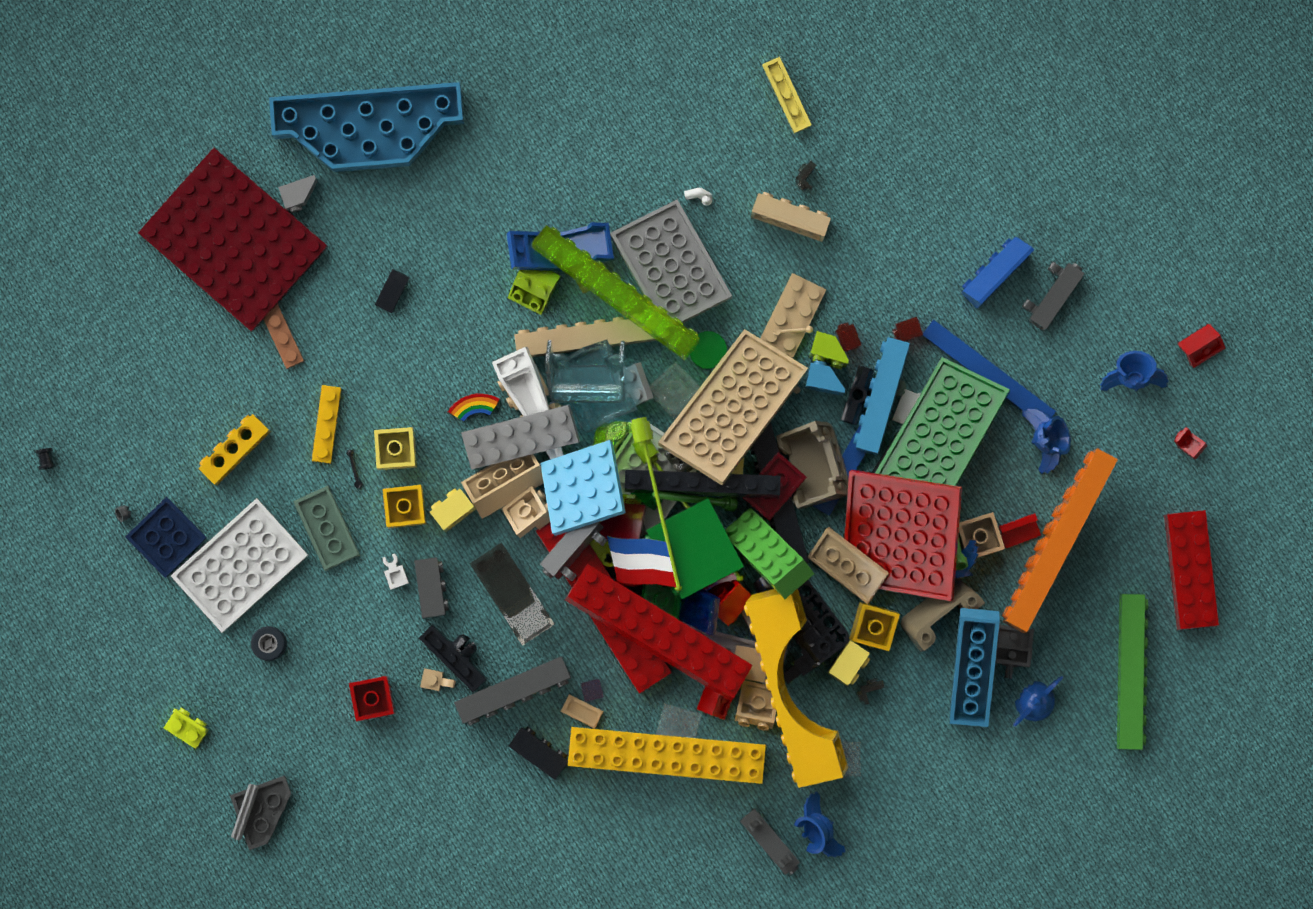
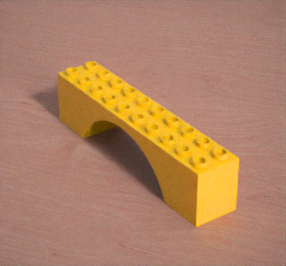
[744,589,848,788]
[568,727,766,784]

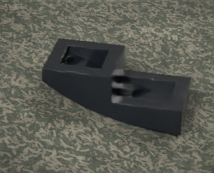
[375,269,410,313]

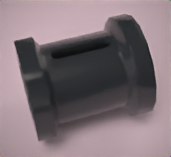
[35,448,56,470]

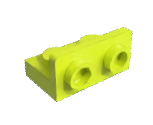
[164,708,209,749]

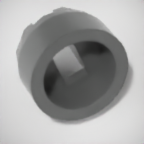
[115,505,131,522]

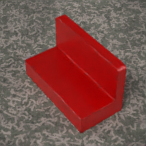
[1178,324,1226,368]
[998,513,1041,548]
[697,686,732,720]

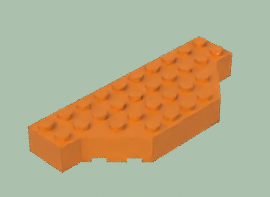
[1002,448,1118,633]

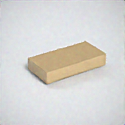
[560,694,604,729]

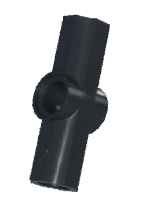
[841,365,874,425]

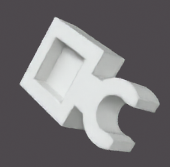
[383,554,409,590]

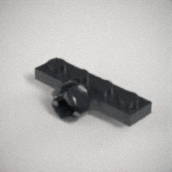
[419,624,487,692]

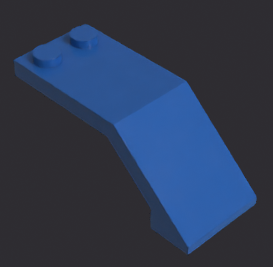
[507,222,614,271]

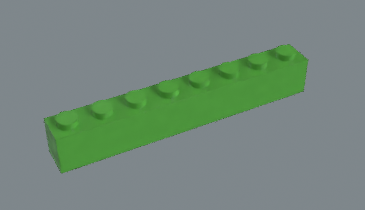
[1117,594,1148,750]

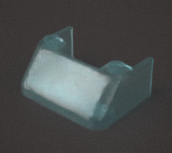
[545,340,627,403]

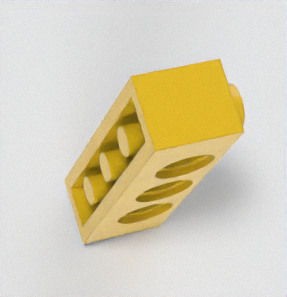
[198,414,271,486]

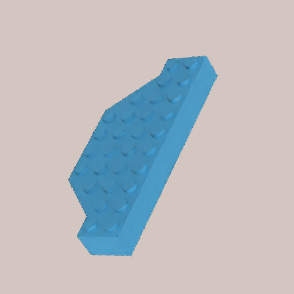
[269,82,464,172]

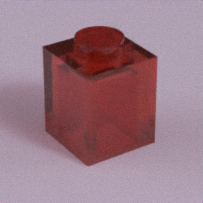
[892,317,923,342]
[835,322,861,353]

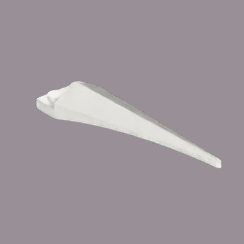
[492,347,564,459]

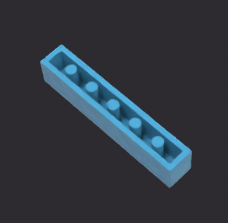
[853,337,910,455]

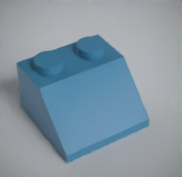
[805,361,845,396]

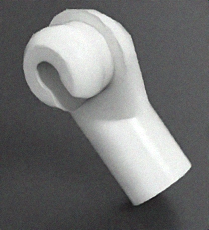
[684,187,713,206]

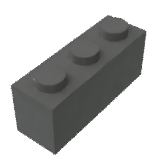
[414,557,449,618]

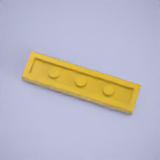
[312,385,342,464]

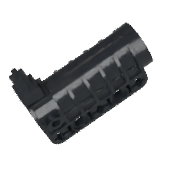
[753,577,849,684]

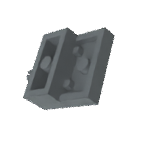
[995,624,1034,679]

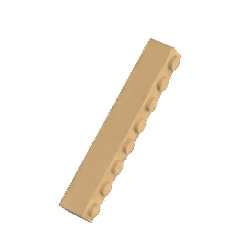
[514,313,669,357]

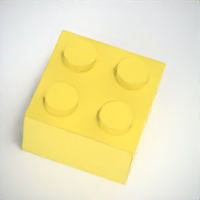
[374,427,417,470]
[430,488,476,532]
[827,640,870,686]

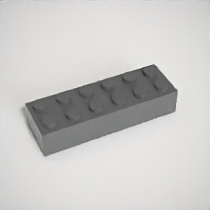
[454,656,571,725]

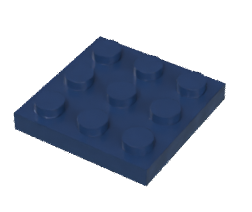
[125,496,207,578]

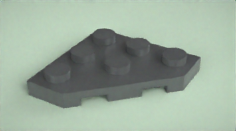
[230,775,292,850]

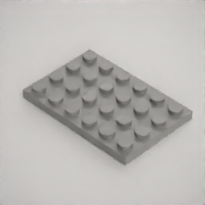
[610,199,732,333]

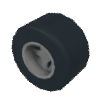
[251,626,287,661]

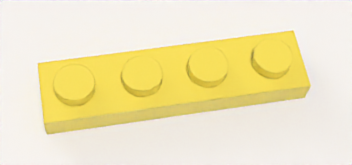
[762,57,812,134]

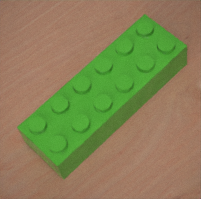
[725,508,815,599]

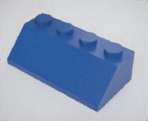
[961,237,1034,309]

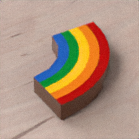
[447,393,500,422]

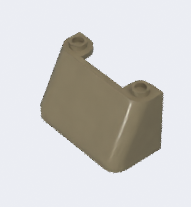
[776,421,849,509]
[901,578,985,652]

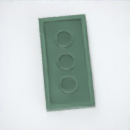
[293,486,360,571]

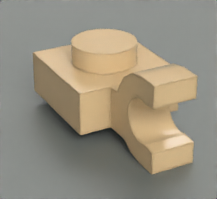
[420,668,456,691]

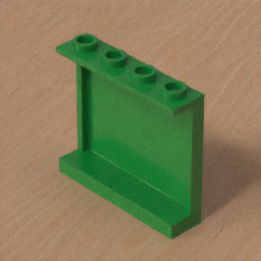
[644,498,744,600]

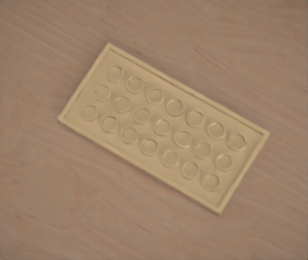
[658,329,808,485]

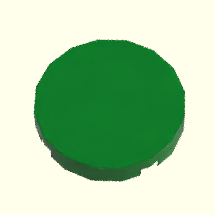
[689,331,727,369]

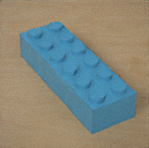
[950,608,1000,727]

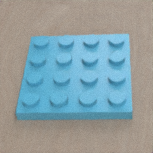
[540,440,626,536]

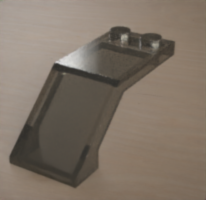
[469,542,555,646]

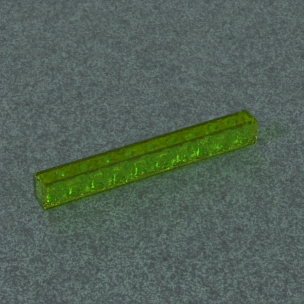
[532,225,700,361]

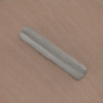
[231,784,259,840]

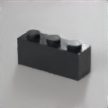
[508,726,568,780]

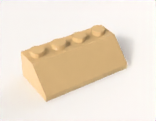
[751,192,831,242]
[461,454,544,519]

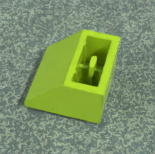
[507,270,561,315]
[809,331,849,370]

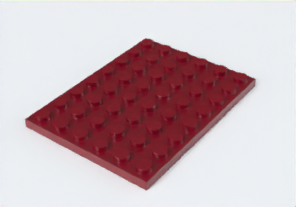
[138,147,328,332]

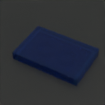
[679,589,720,636]

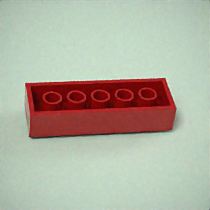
[1164,510,1219,630]

